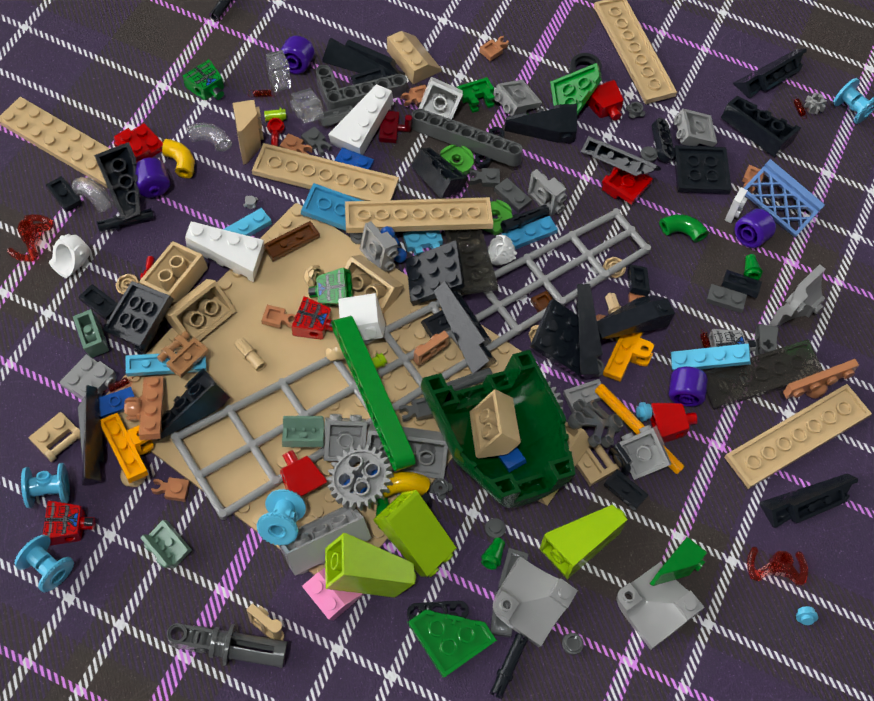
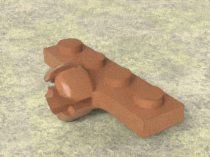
[783,359,859,399]
[124,376,165,440]

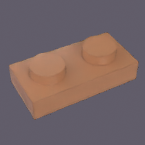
[413,331,449,366]

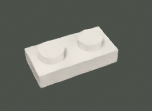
[725,187,748,223]

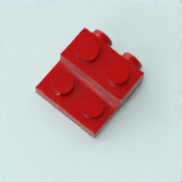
[114,123,163,163]
[601,167,653,205]

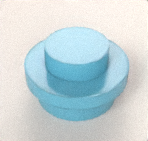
[636,402,652,422]
[796,606,818,625]

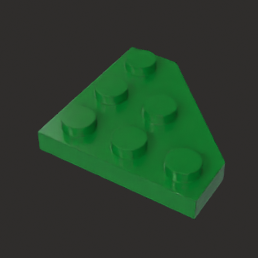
[550,63,602,115]
[407,610,497,678]

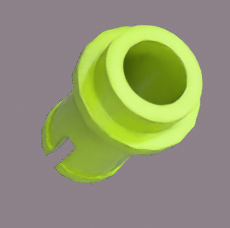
[264,108,287,122]
[372,353,387,369]

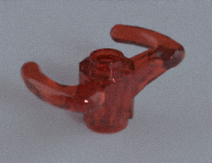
[7,214,54,262]
[747,547,808,585]

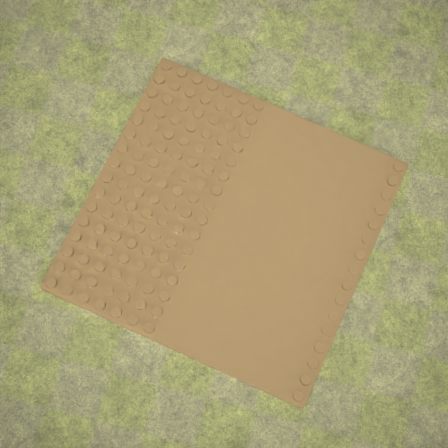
[106,203,522,575]

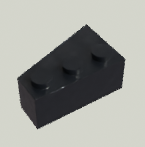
[411,147,469,198]

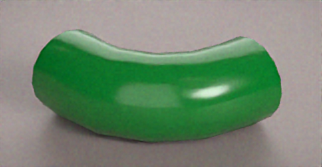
[659,214,709,243]

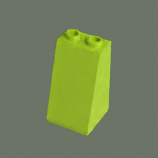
[373,490,456,577]
[539,505,628,579]
[325,533,416,598]

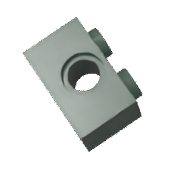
[73,309,109,358]

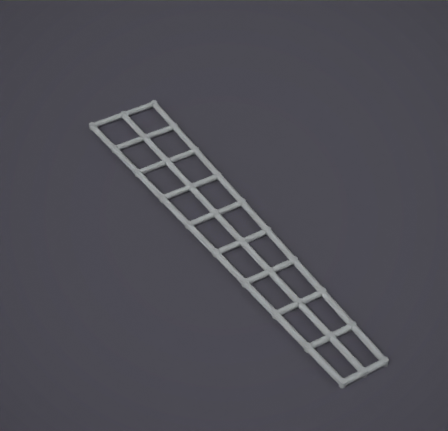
[171,208,651,520]

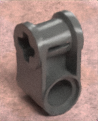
[755,324,778,361]

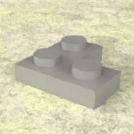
[563,379,602,418]

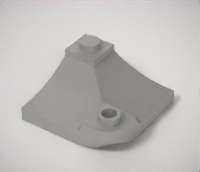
[769,264,825,327]
[493,557,578,647]
[616,562,705,650]

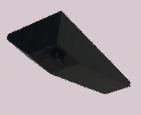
[504,104,577,143]
[94,142,140,222]
[597,295,675,340]

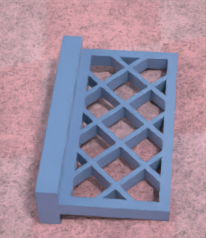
[744,159,825,237]

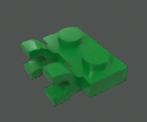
[456,77,495,113]

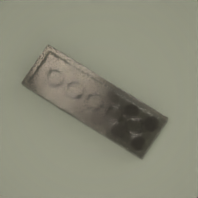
[443,229,498,295]
[705,339,823,410]

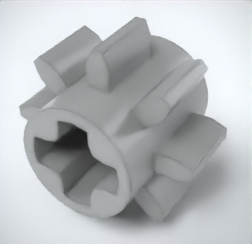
[804,93,827,115]

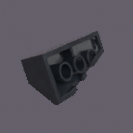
[157,368,230,441]

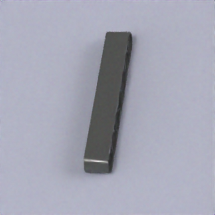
[412,109,523,166]

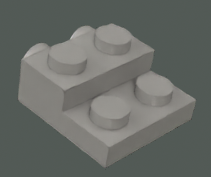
[493,79,542,116]
[674,109,717,147]
[527,169,567,217]
[360,222,398,272]
[59,354,117,400]
[323,414,367,461]
[619,425,672,480]

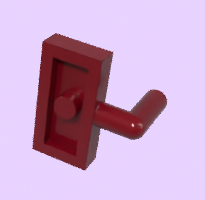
[379,111,412,143]

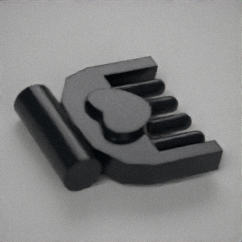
[608,443,632,476]

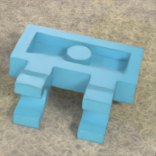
[403,230,443,256]

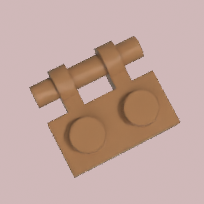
[157,331,209,378]

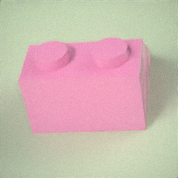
[302,568,364,621]

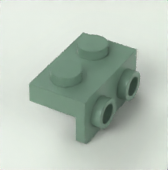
[282,416,324,448]
[140,520,192,568]

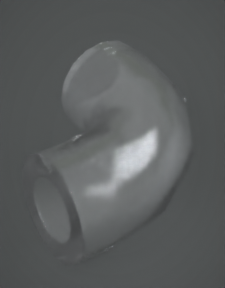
[186,123,232,152]
[72,177,115,213]

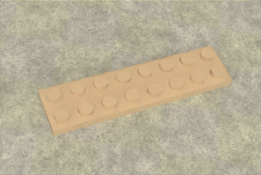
[594,0,677,104]
[0,97,109,188]
[252,143,399,201]
[345,197,493,233]
[724,384,872,489]

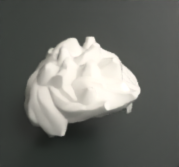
[486,235,517,265]

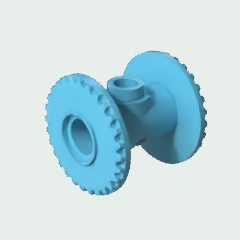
[833,78,874,124]
[21,463,70,508]
[257,489,306,546]
[14,535,74,592]

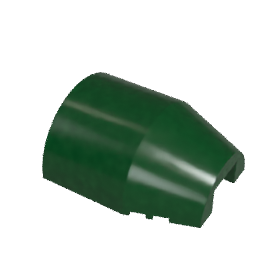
[420,350,575,508]

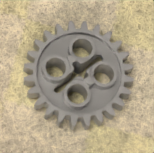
[327,445,394,511]

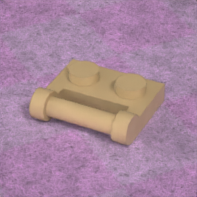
[28,412,81,462]
[576,445,620,486]
[247,603,285,641]

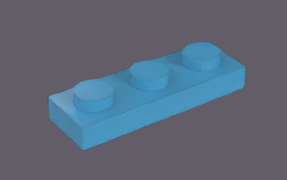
[502,216,558,250]

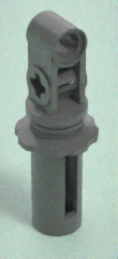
[167,623,287,668]

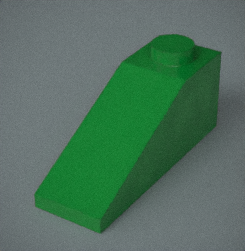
[650,537,707,586]

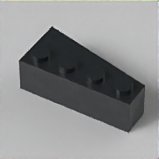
[721,96,801,158]

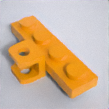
[603,332,654,382]
[101,413,154,484]

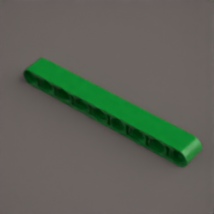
[332,315,416,471]

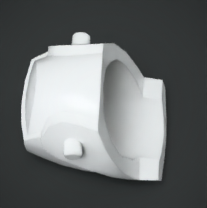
[49,234,90,278]

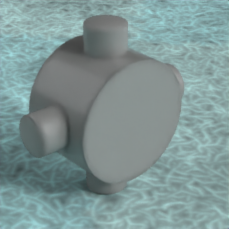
[243,196,258,209]

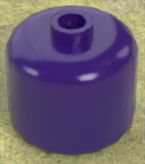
[278,36,315,74]
[135,157,170,198]
[734,209,776,248]
[668,366,708,407]

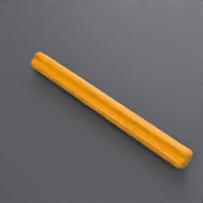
[595,384,684,474]

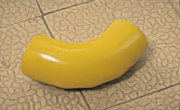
[162,139,195,178]
[383,472,430,498]

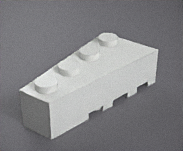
[328,84,393,155]
[185,221,264,282]

